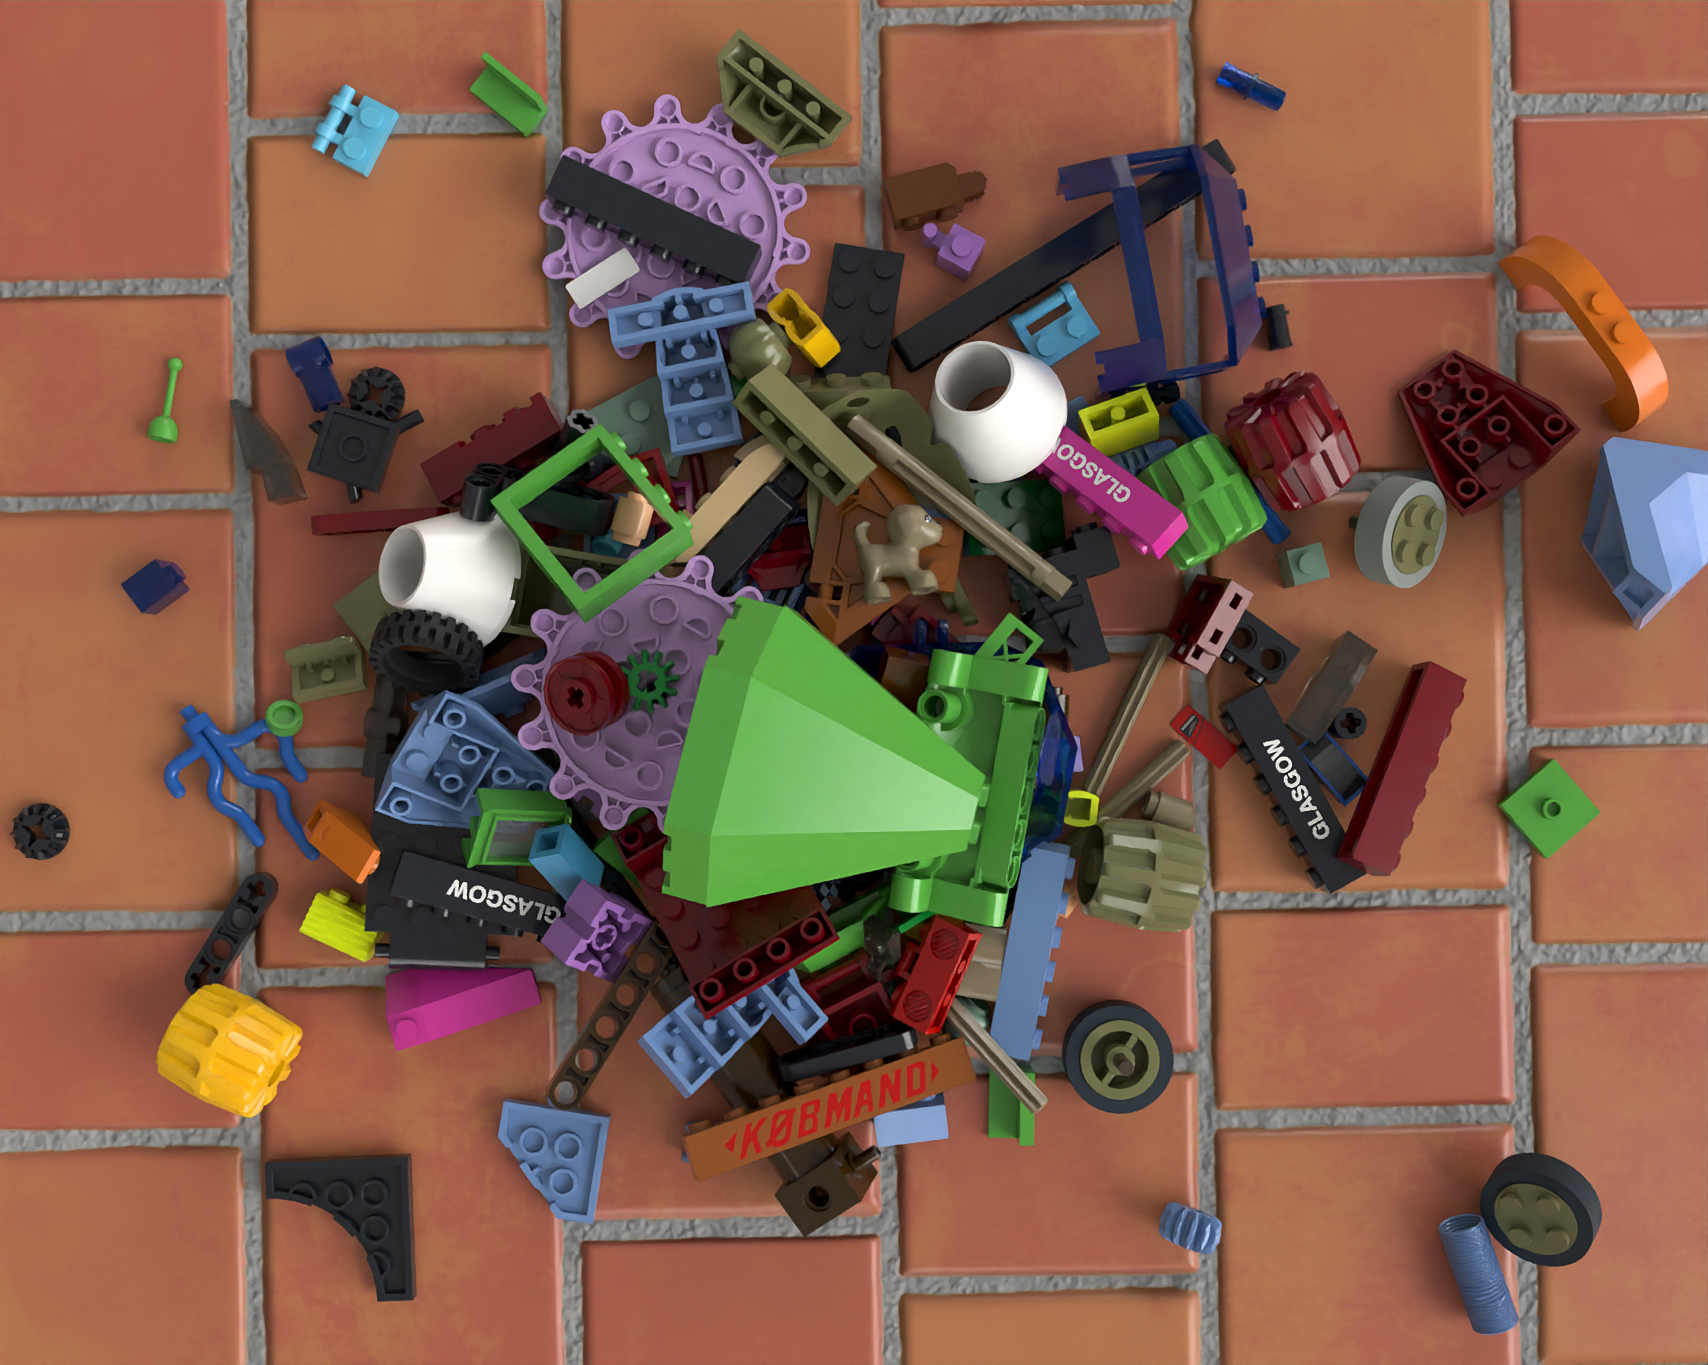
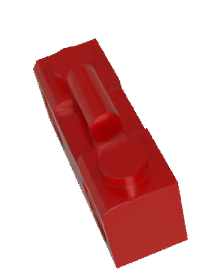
[890,914,983,1035]

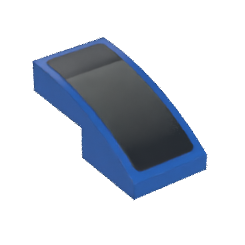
[1298,727,1367,807]

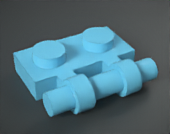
[311,84,399,178]

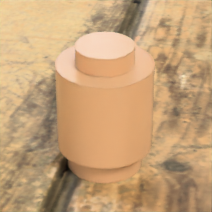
[610,491,654,547]

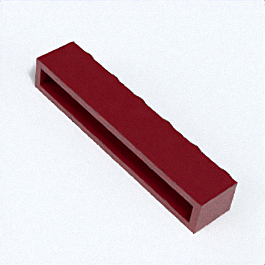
[1336,661,1467,876]

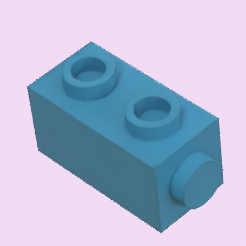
[528,824,604,901]

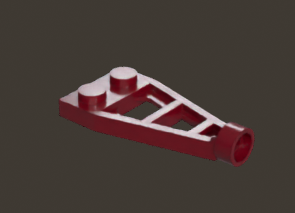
[533,447,681,542]

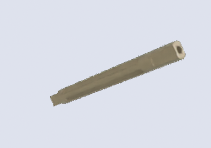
[846,414,1073,602]

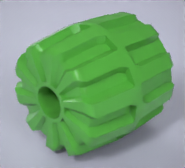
[1135,433,1267,571]

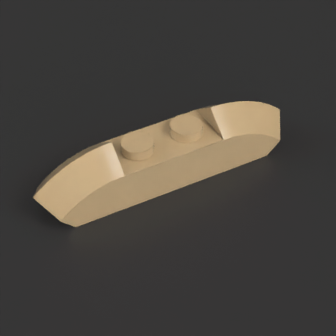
[665,435,790,567]

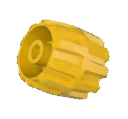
[156,984,303,1117]

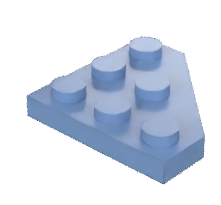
[498,1098,611,1224]

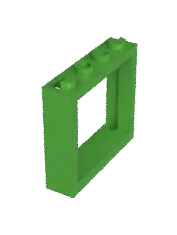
[490,423,694,624]

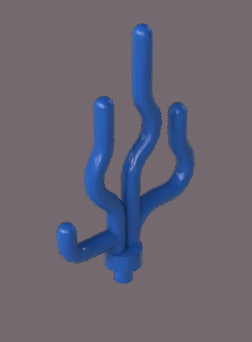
[163,704,320,861]

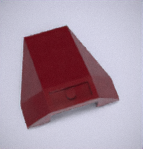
[1397,349,1581,517]

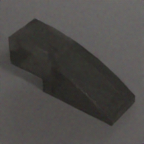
[230,399,307,505]
[1285,630,1378,746]

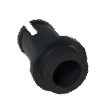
[1261,304,1293,351]

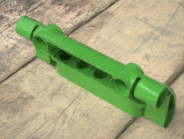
[888,649,1049,927]

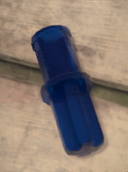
[1215,61,1286,111]

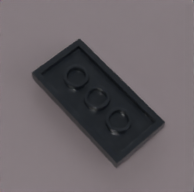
[813,243,905,378]

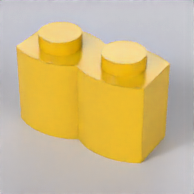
[767,288,840,368]

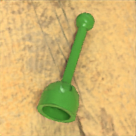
[147,357,183,444]

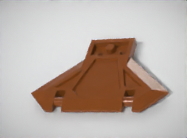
[804,444,964,646]

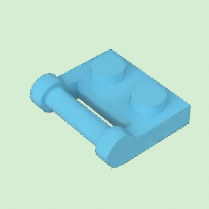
[1007,280,1101,367]

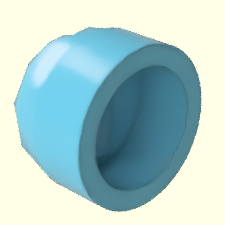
[591,529,622,557]

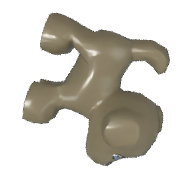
[852,504,943,606]

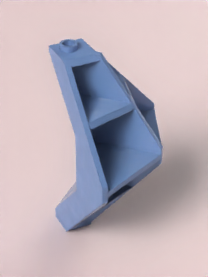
[1580,437,1708,632]

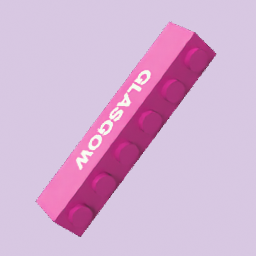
[1032,426,1189,560]

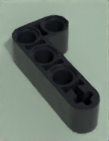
[459,463,614,536]
[702,481,801,597]

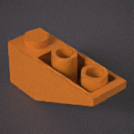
[302,799,381,884]

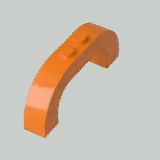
[1498,235,1668,432]

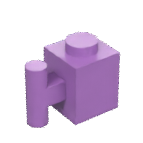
[921,223,986,282]

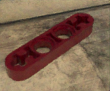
[311,507,450,536]

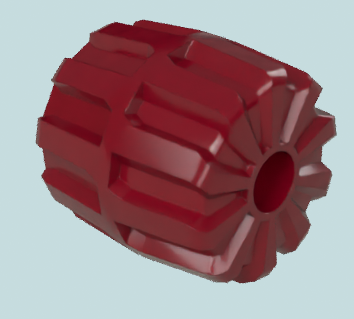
[1224,371,1361,512]

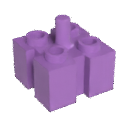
[541,879,653,983]

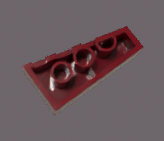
[420,392,564,508]

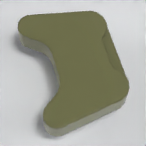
[939,574,979,627]

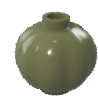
[727,318,793,382]

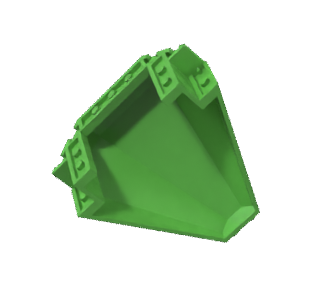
[662,596,991,907]

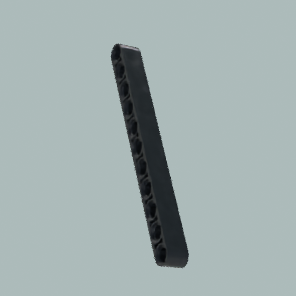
[891,139,1237,373]

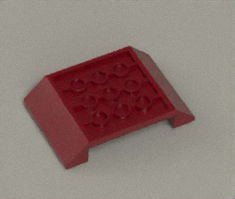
[610,811,840,1020]

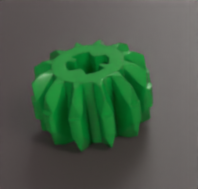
[620,649,680,714]

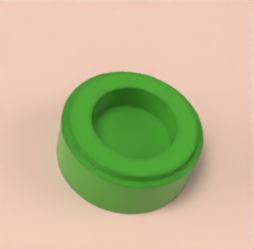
[266,700,303,737]

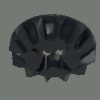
[347,366,405,421]
[9,803,70,860]

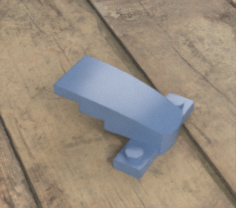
[607,281,756,457]
[637,968,829,1099]

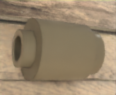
[1140,791,1197,831]

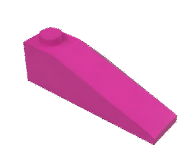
[385,967,542,1051]

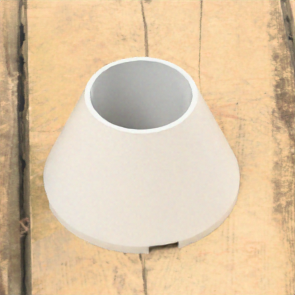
[928,341,1068,484]
[379,511,521,647]

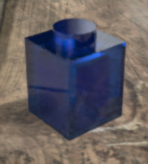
[120,559,190,615]

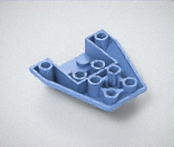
[375,690,557,833]

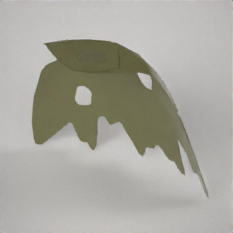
[807,389,976,551]

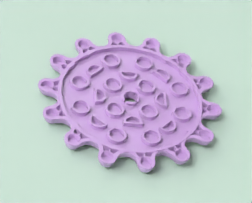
[539,94,810,360]
[511,549,763,836]

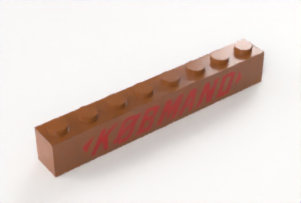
[681,1032,977,1182]

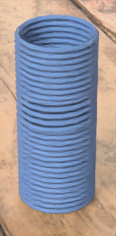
[1438,1214,1519,1335]

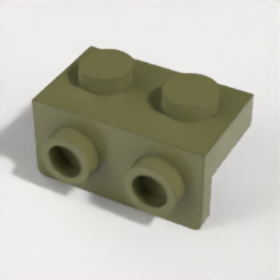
[284,636,368,704]

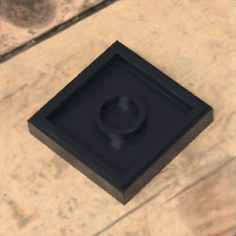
[307,403,401,494]

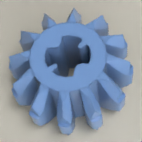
[1158,1202,1222,1255]

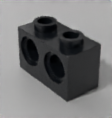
[1219,609,1301,685]

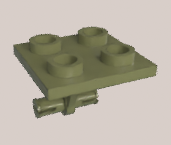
[332,570,402,653]

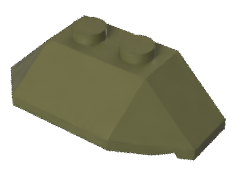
[717,29,852,158]

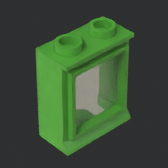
[461,788,572,868]

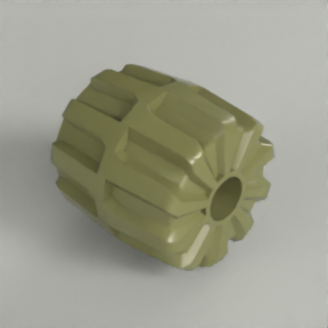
[1077,817,1207,933]

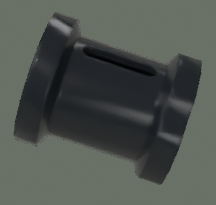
[1325,707,1367,739]

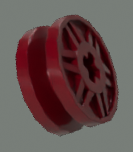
[543,650,630,736]

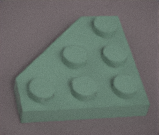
[587,374,685,479]

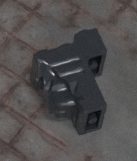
[1001,522,1121,673]

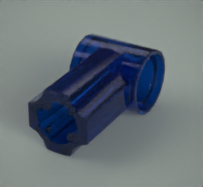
[285,336,345,413]

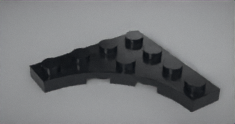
[265,1153,417,1302]

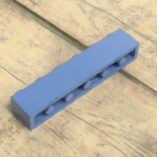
[990,837,1076,1061]

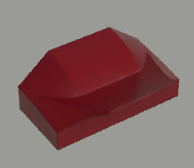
[747,524,813,591]

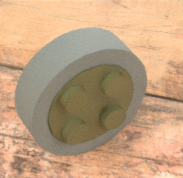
[1348,476,1447,588]

